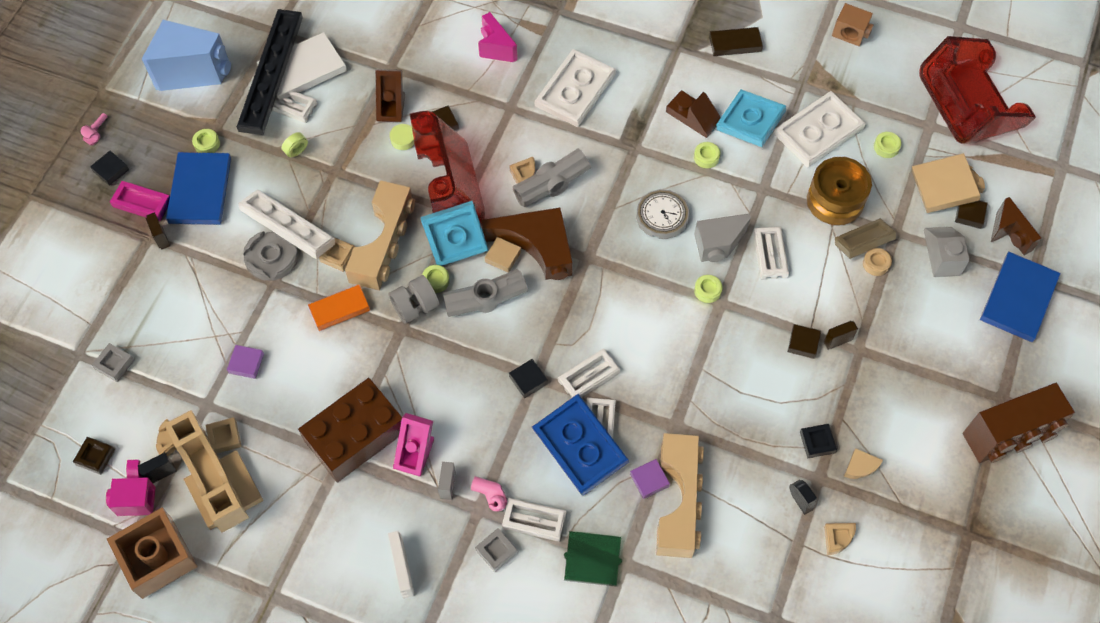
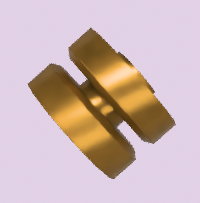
[807,157,872,225]

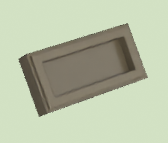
[835,218,896,259]

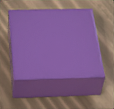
[227,345,264,379]
[630,459,670,499]

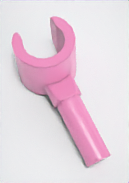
[81,113,107,145]

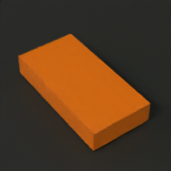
[308,285,370,331]

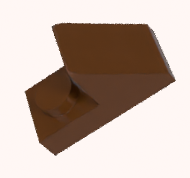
[375,69,405,122]
[666,90,721,138]
[991,197,1041,255]

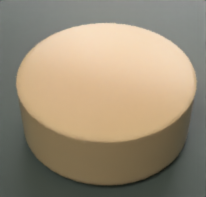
[863,248,892,276]

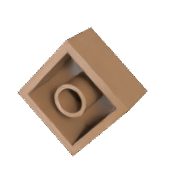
[107,507,197,599]

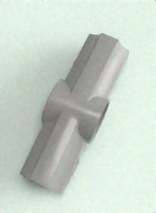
[513,148,591,207]
[443,269,528,317]

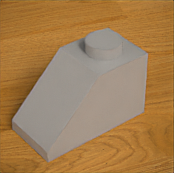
[694,213,751,262]
[924,227,970,277]

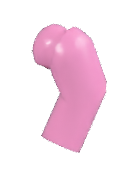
[471,476,507,512]

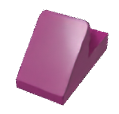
[478,12,517,62]
[393,413,434,477]

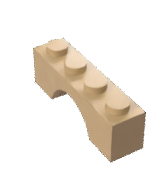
[345,180,415,291]
[164,410,249,533]
[656,433,704,558]

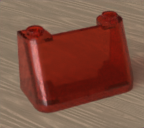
[919,36,1036,144]
[409,111,485,224]

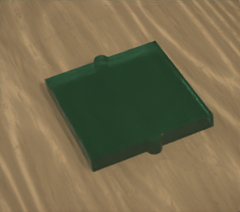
[564,531,622,587]

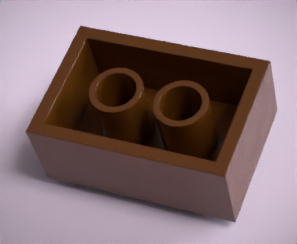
[298,377,402,483]
[962,382,1075,463]

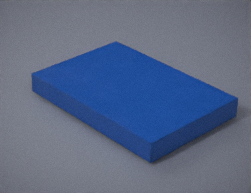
[166,152,231,225]
[980,251,1061,342]
[532,394,629,496]

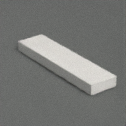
[238,189,335,259]

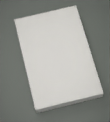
[257,32,347,101]
[535,49,616,127]
[773,91,866,168]

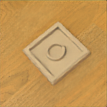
[912,153,980,213]
[184,450,264,530]

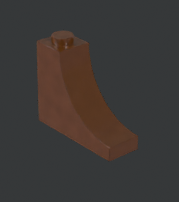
[481,207,573,280]

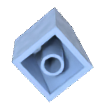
[142,20,231,91]

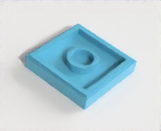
[716,89,786,147]
[420,201,489,266]

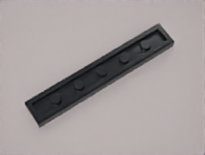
[236,9,303,135]

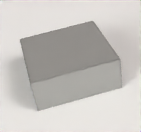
[92,343,134,382]
[438,462,456,500]
[475,528,518,572]

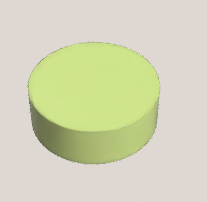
[390,124,416,150]
[192,129,220,153]
[282,132,308,157]
[874,132,901,158]
[694,142,720,168]
[422,265,449,293]
[694,275,722,303]

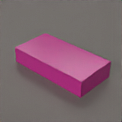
[110,181,170,221]

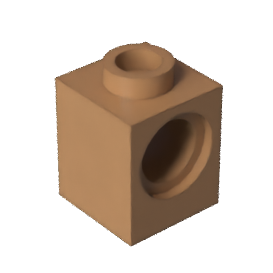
[832,3,874,46]

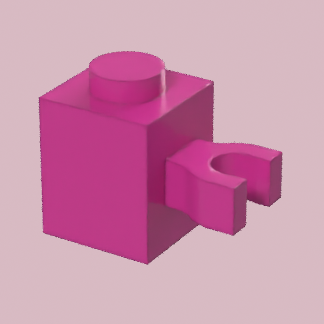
[106,460,156,516]

